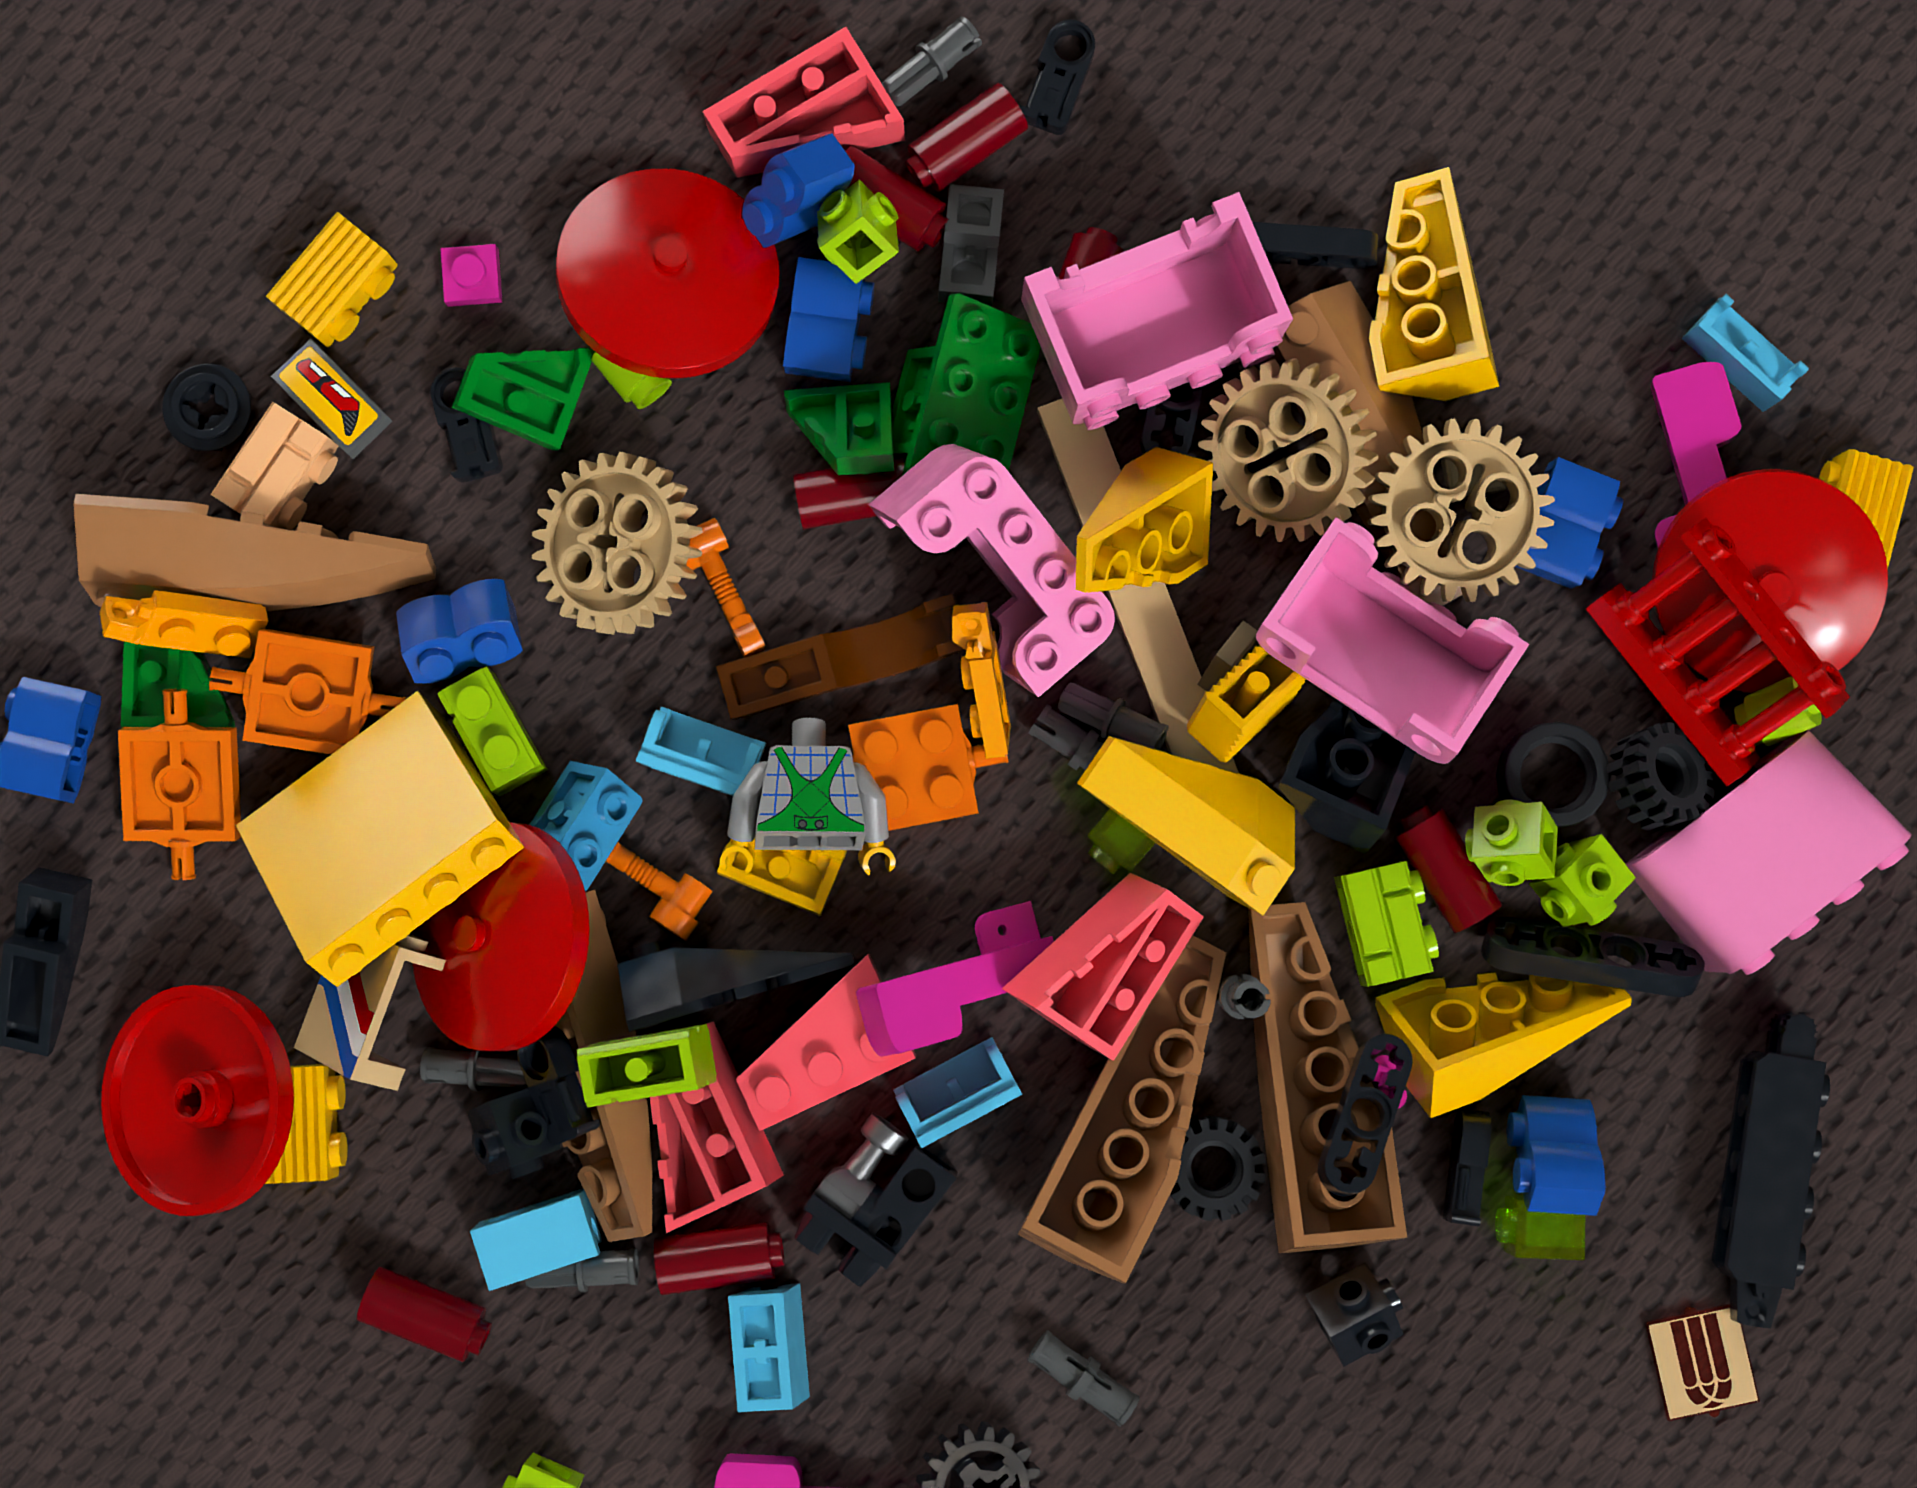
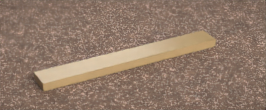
[1037,399,1239,773]

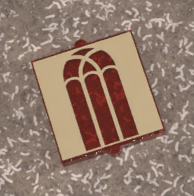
[1645,1303,1760,1421]

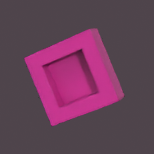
[441,244,502,307]

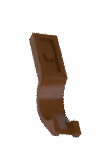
[716,594,965,720]

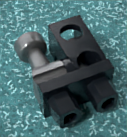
[794,1112,958,1287]

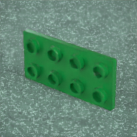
[892,293,1041,476]

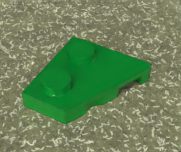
[452,348,595,451]
[784,382,894,476]
[121,641,235,727]

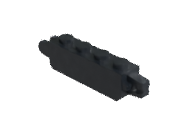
[1712,1011,1830,1328]

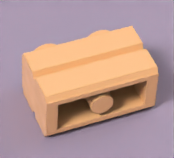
[210,402,339,530]

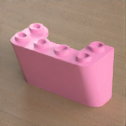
[1256,517,1529,764]
[1625,730,1912,975]

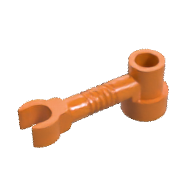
[686,518,765,658]
[605,842,713,941]

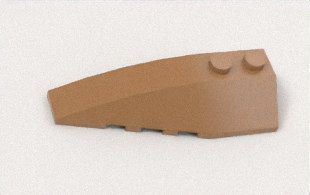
[1269,281,1462,606]
[73,494,436,611]
[541,890,652,1242]
[1248,902,1407,1253]
[1018,935,1226,1284]

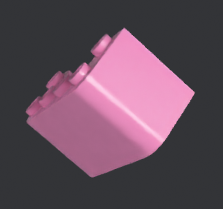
[1021,192,1293,430]
[868,444,1115,697]

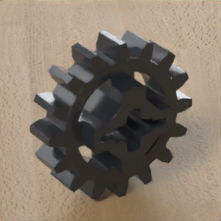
[916,1421,1041,1488]

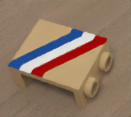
[294,934,446,1091]

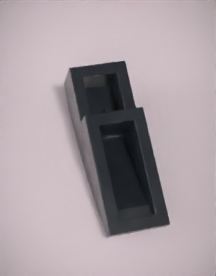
[0,867,93,1057]

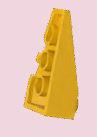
[1369,167,1500,401]
[1076,447,1213,593]
[1077,736,1295,916]
[1375,972,1632,1118]

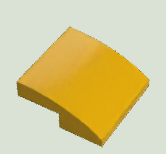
[717,839,847,916]

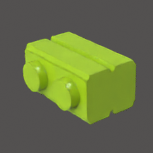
[437,666,548,796]
[1334,861,1439,987]
[577,1024,717,1108]

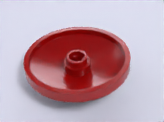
[556,169,780,378]
[1652,469,1888,693]
[412,822,590,1051]
[101,985,294,1216]

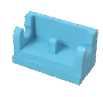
[1682,294,1809,412]
[636,707,767,796]
[893,1037,1022,1148]
[470,1188,602,1291]
[728,1283,810,1412]

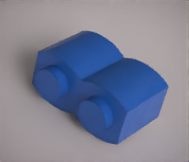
[742,133,855,248]
[783,257,875,382]
[1515,457,1623,589]
[396,579,523,683]
[0,677,101,804]
[1506,1095,1605,1216]

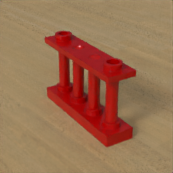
[1586,518,1850,786]

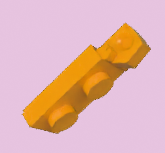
[99,590,268,658]
[952,602,1011,759]

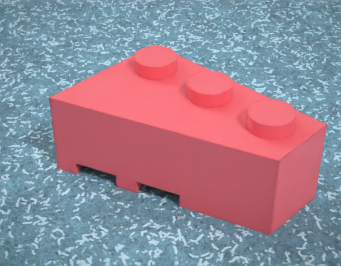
[703,27,905,178]
[1002,873,1204,1061]
[736,954,916,1132]
[650,1021,784,1233]

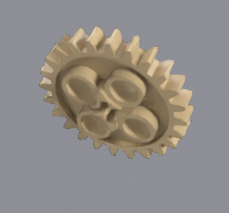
[1198,358,1378,542]
[1367,418,1555,602]
[532,452,703,635]

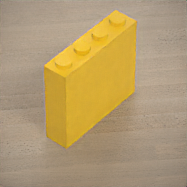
[235,691,524,987]

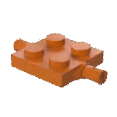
[209,628,406,754]
[118,689,241,880]
[848,704,1008,831]

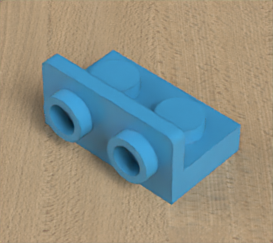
[529,761,642,891]

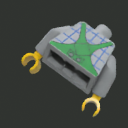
[720,718,896,875]

